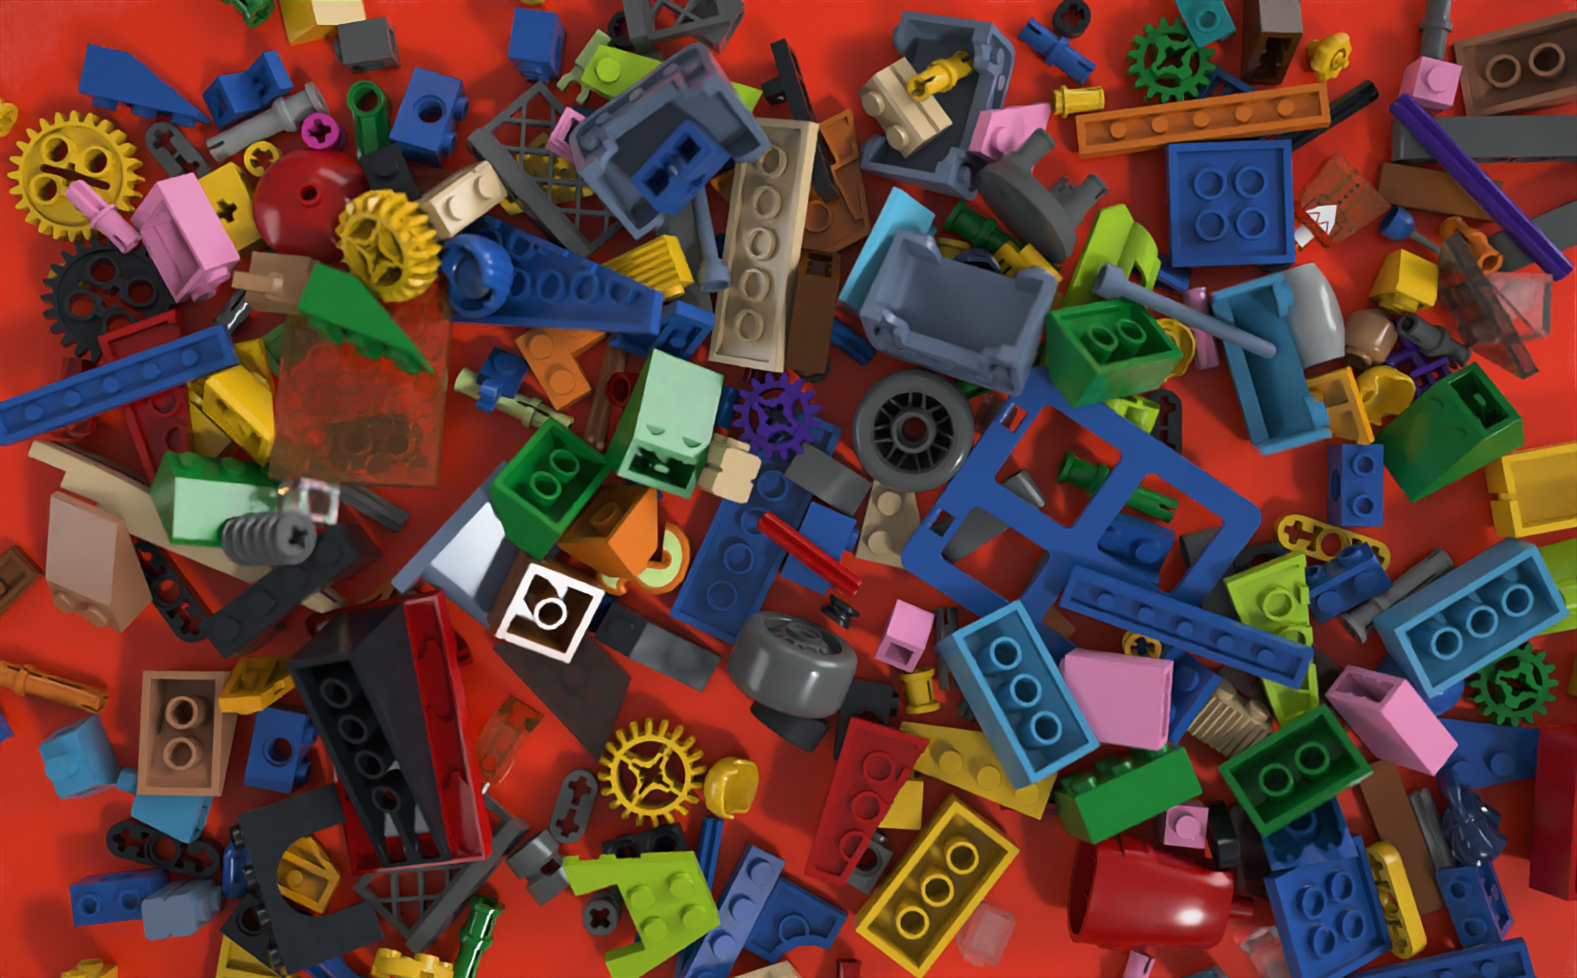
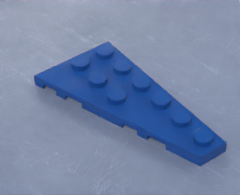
[445,213,664,335]

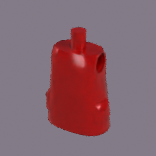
[1067,832,1254,952]

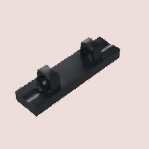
[761,38,841,204]

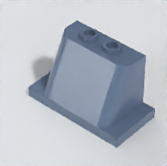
[390,461,563,629]

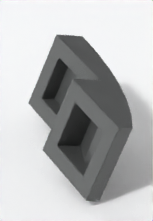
[783,441,873,518]

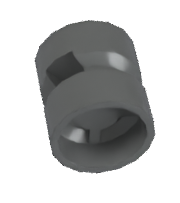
[505,828,570,906]

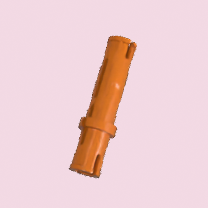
[0,659,109,715]

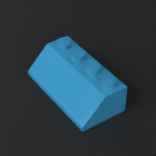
[1371,537,1570,699]
[936,599,1100,790]

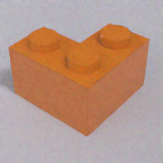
[514,328,609,412]

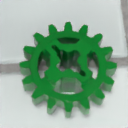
[1125,17,1216,104]
[1465,642,1559,728]

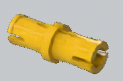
[907,50,974,102]

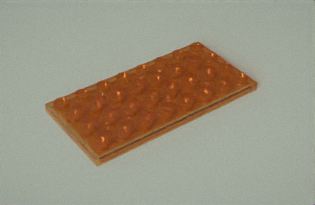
[268,165,461,489]

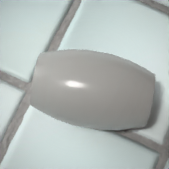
[1281,263,1345,369]

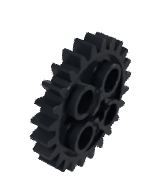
[40,235,182,365]

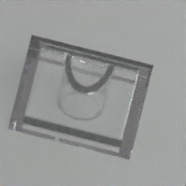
[1456,272,1553,345]

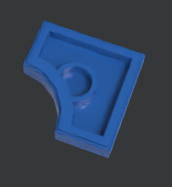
[743,874,848,965]

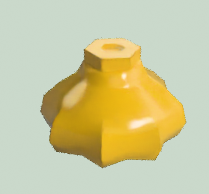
[1306,32,1353,82]

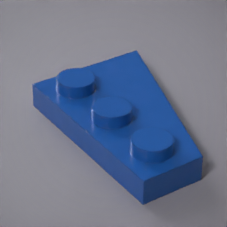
[1435,716,1539,795]

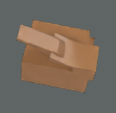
[231,252,321,315]

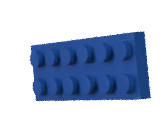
[669,396,844,645]

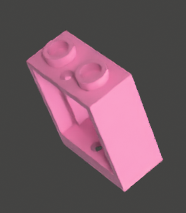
[130,173,241,304]

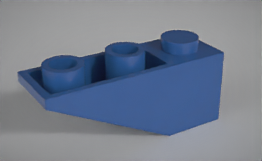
[78,44,212,129]

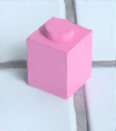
[1398,56,1462,116]
[874,600,935,673]
[1154,799,1209,849]

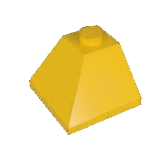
[202,365,275,467]

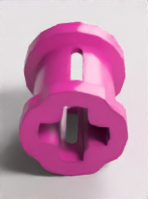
[301,113,348,152]

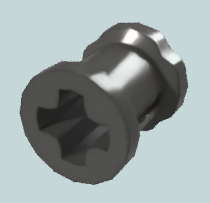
[582,890,622,936]

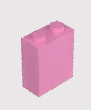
[1059,648,1174,751]
[1324,665,1458,776]

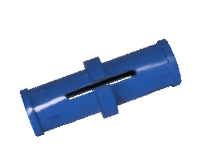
[1017,16,1097,86]

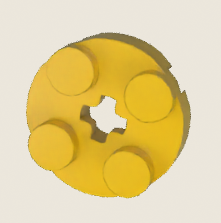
[370,948,454,978]

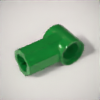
[347,80,392,166]

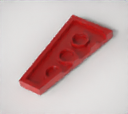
[97,309,195,486]
[804,715,930,887]

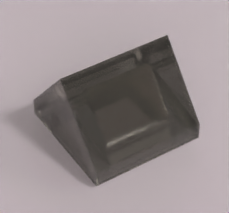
[975,394,1018,436]

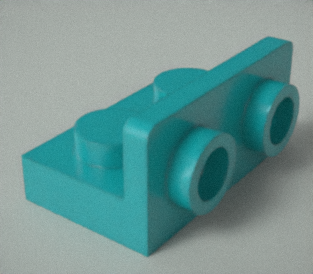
[1174,0,1237,48]

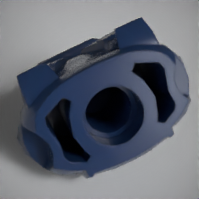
[1440,769,1507,867]

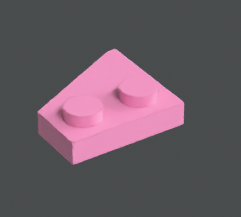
[968,102,1053,171]

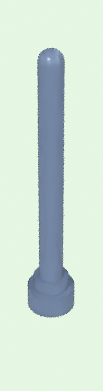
[691,185,732,293]
[1092,262,1276,358]

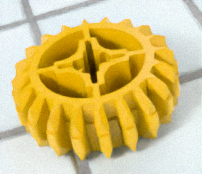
[335,189,442,303]
[598,717,707,827]

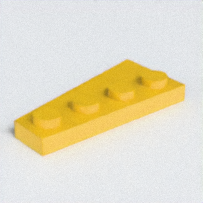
[900,721,1060,820]

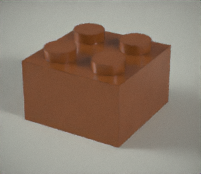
[486,549,605,664]

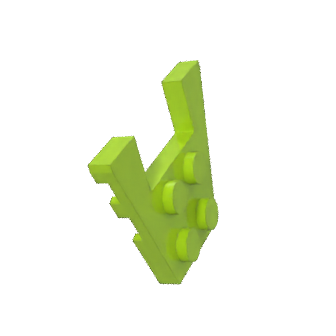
[563,851,720,978]

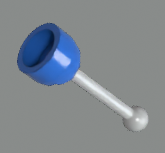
[1378,205,1470,273]

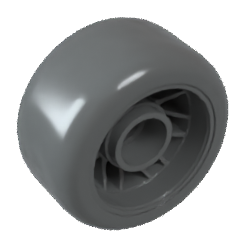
[851,367,976,493]
[728,611,857,719]

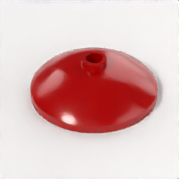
[252,147,376,265]

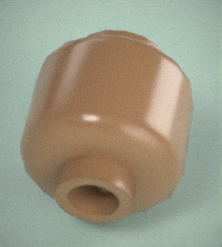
[1340,308,1398,370]

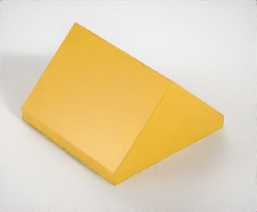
[279,0,367,46]

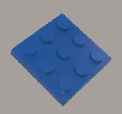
[1165,139,1295,269]
[1263,833,1393,978]

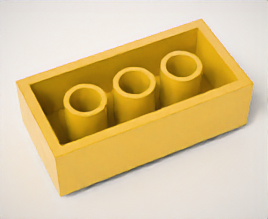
[854,792,1020,978]

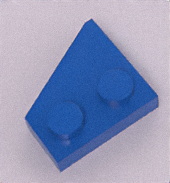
[609,300,715,361]

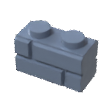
[141,875,225,941]

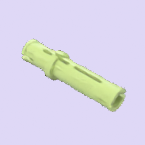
[454,367,574,430]

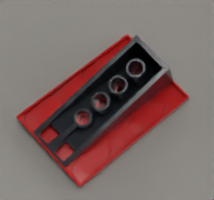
[285,588,493,876]

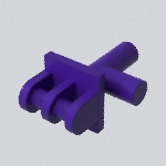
[1382,315,1452,402]

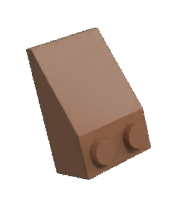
[1453,9,1577,116]
[45,491,153,633]
[137,670,238,796]

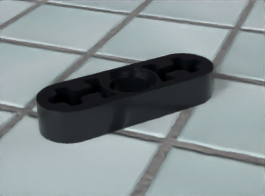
[133,541,213,643]
[106,818,225,879]

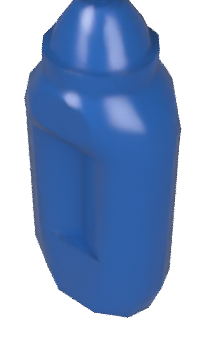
[221,838,250,898]

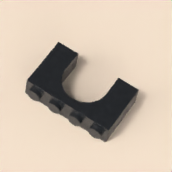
[199,523,383,659]
[229,783,384,976]

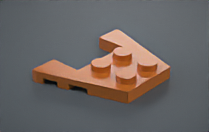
[710,108,871,253]

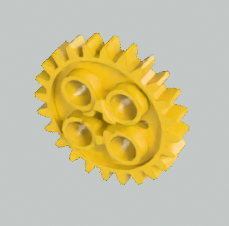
[7,110,145,244]

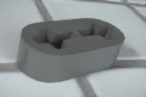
[145,122,213,180]
[549,767,600,844]

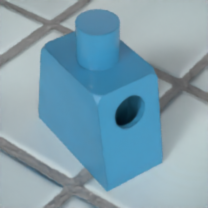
[39,714,122,799]
[116,766,214,844]

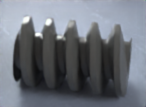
[221,510,316,566]

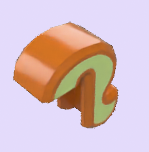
[595,521,691,595]

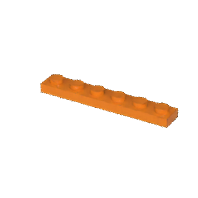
[1076,82,1331,159]

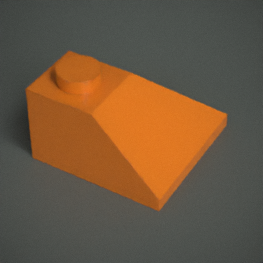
[556,484,658,578]

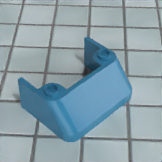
[1208,272,1331,456]

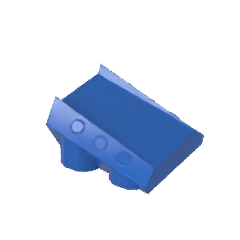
[1260,795,1358,871]

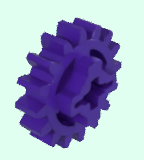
[733,372,822,461]

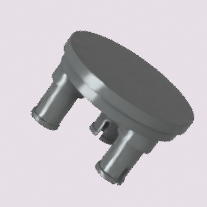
[976,127,1109,264]

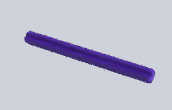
[1389,92,1574,282]

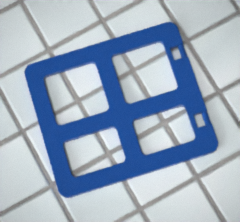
[901,364,1262,668]

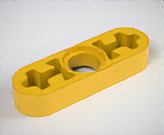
[1272,514,1391,571]
[1365,840,1427,959]

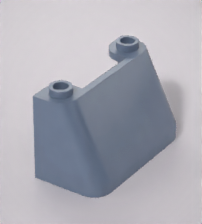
[859,11,1015,201]
[569,42,772,240]
[859,229,1057,396]

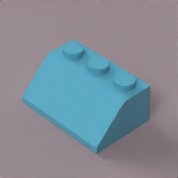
[837,186,938,318]

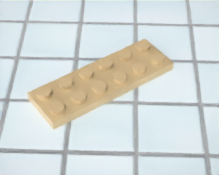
[708,117,819,373]

